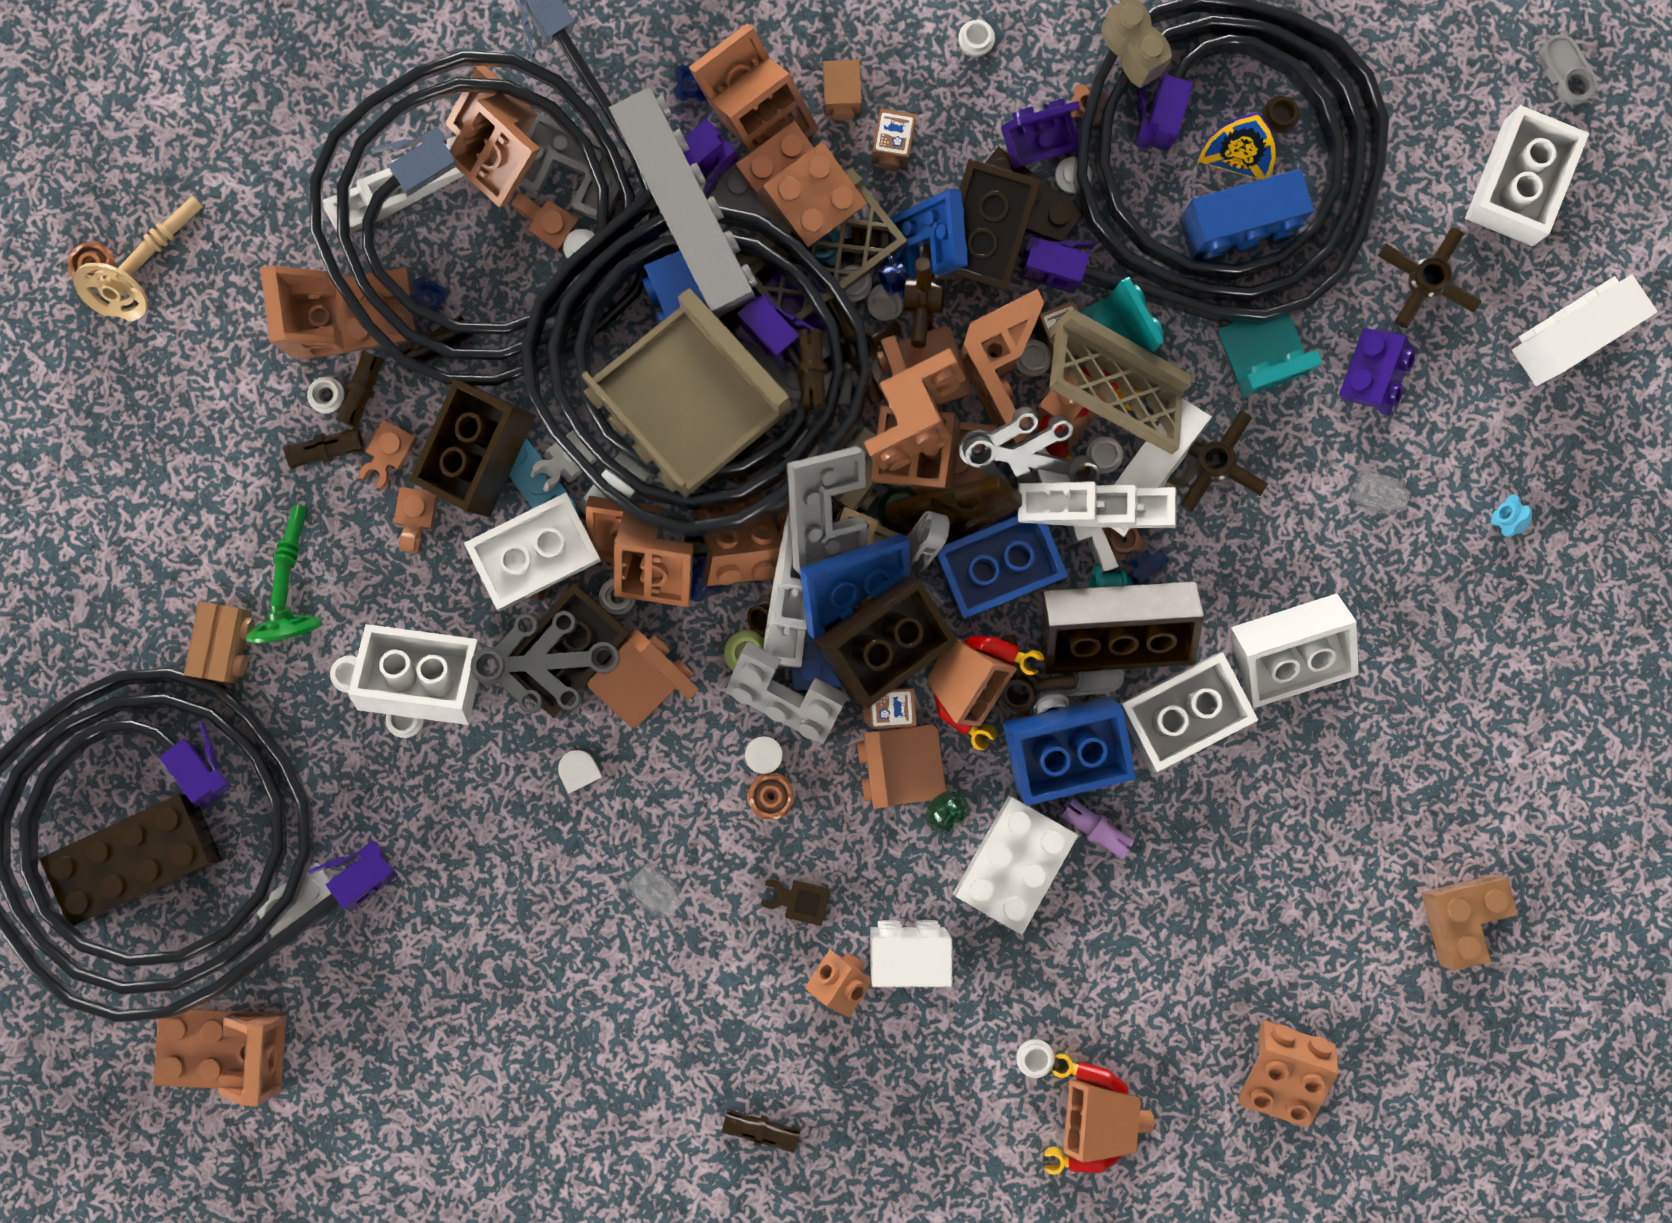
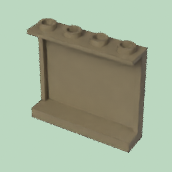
[582,288,792,498]

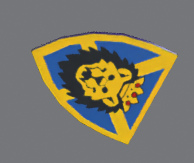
[1197,112,1277,180]

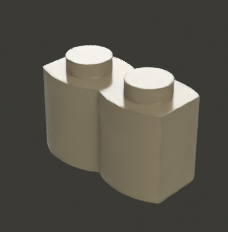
[1101,0,1172,88]

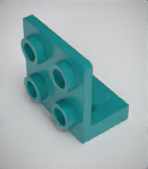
[1079,277,1164,354]
[1217,315,1323,398]

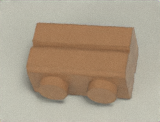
[184,601,255,684]

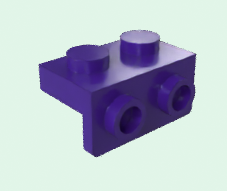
[1000,98,1080,169]
[1339,327,1415,416]

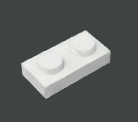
[257,863,331,937]

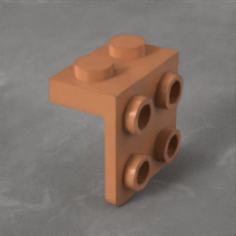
[876,326,971,407]
[694,495,782,586]
[586,628,699,728]
[857,725,946,809]
[1239,1020,1339,1127]

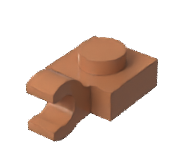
[511,192,579,252]
[394,487,438,554]

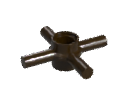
[1378,228,1481,328]
[904,244,945,348]
[823,298,901,405]
[1180,411,1269,512]
[997,634,1077,718]

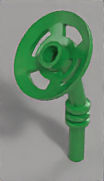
[245,505,323,643]

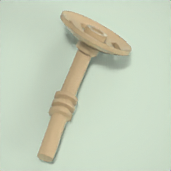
[73,196,203,321]

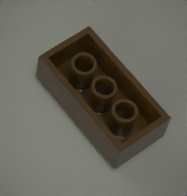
[1041,582,1204,674]
[39,794,223,927]

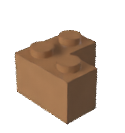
[1421,875,1518,971]

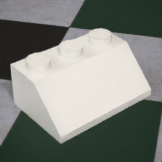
[1231,594,1358,708]

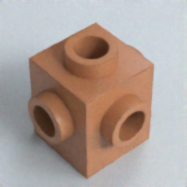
[805,950,872,1018]

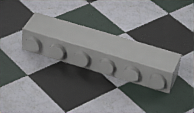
[609,86,758,318]

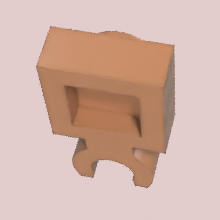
[358,420,418,490]

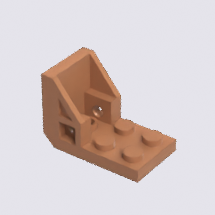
[260,265,418,359]
[960,289,1044,447]
[153,1009,287,1106]

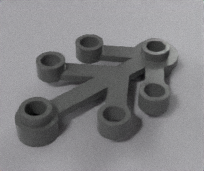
[959,407,1100,486]
[470,611,620,713]

